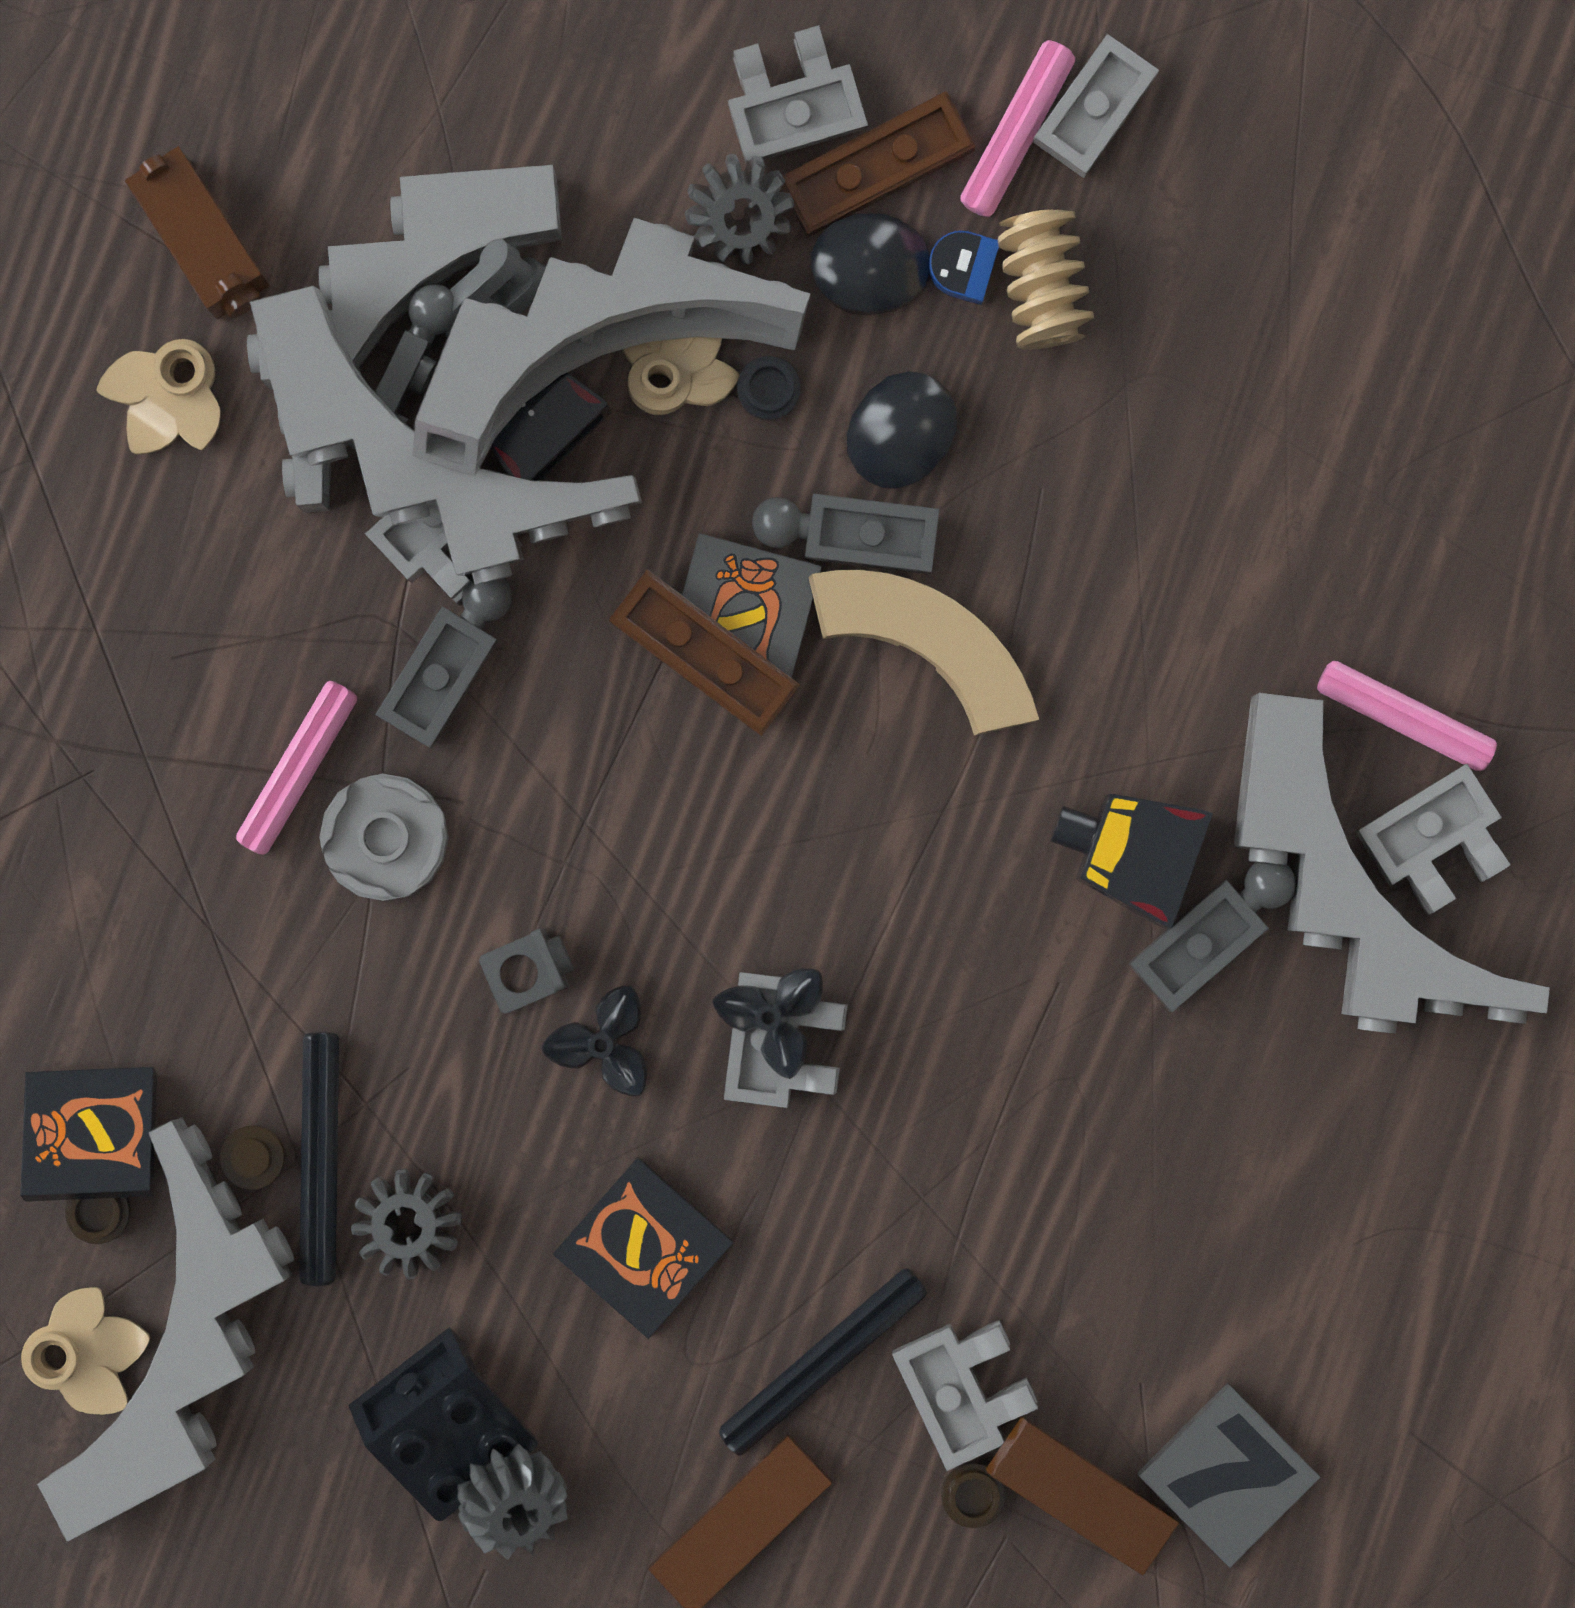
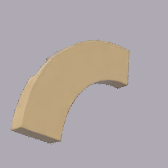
[809,570,1039,736]

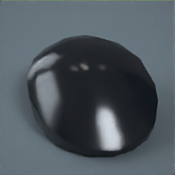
[811,214,930,315]
[847,371,957,489]

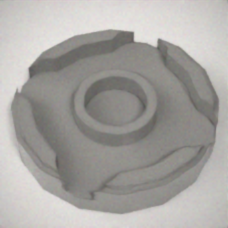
[319,774,449,901]

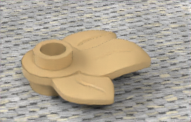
[623,337,740,415]
[97,339,221,455]
[21,1287,150,1415]

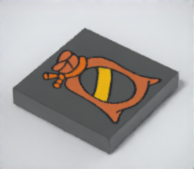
[682,533,822,678]

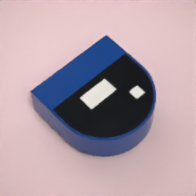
[929,231,999,305]

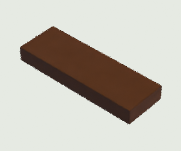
[781,91,976,238]
[609,570,800,737]
[985,1417,1179,1576]
[648,1434,832,1608]

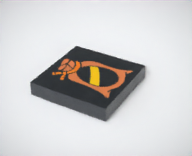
[20,1067,157,1202]
[553,1157,733,1339]

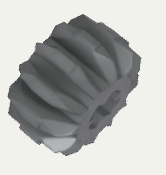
[685,154,794,265]
[351,1168,462,1279]
[458,1444,568,1560]

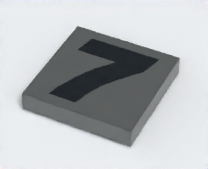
[1137,1383,1320,1568]

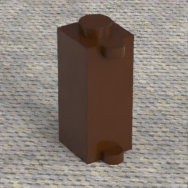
[124,146,270,319]

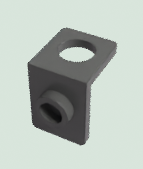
[479,928,574,1014]

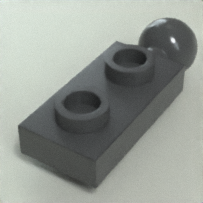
[349,284,455,450]
[752,493,939,575]
[375,576,513,749]
[1128,862,1296,1012]

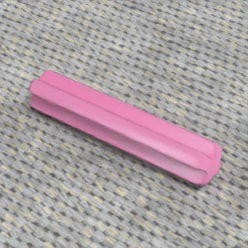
[961,40,1075,217]
[1317,661,1497,771]
[236,681,357,855]

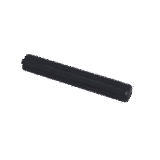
[299,1032,339,1286]
[719,1268,927,1456]

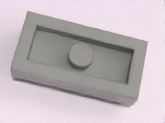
[1033,34,1159,178]

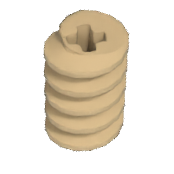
[998,210,1094,350]

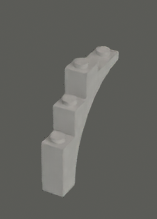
[247,165,562,513]
[413,218,810,476]
[250,286,642,585]
[1233,693,1550,1034]
[37,1118,294,1542]

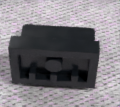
[348,1327,538,1521]

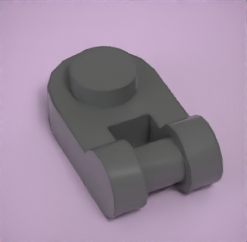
[445,239,546,338]

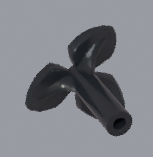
[713,968,823,1079]
[541,985,647,1096]

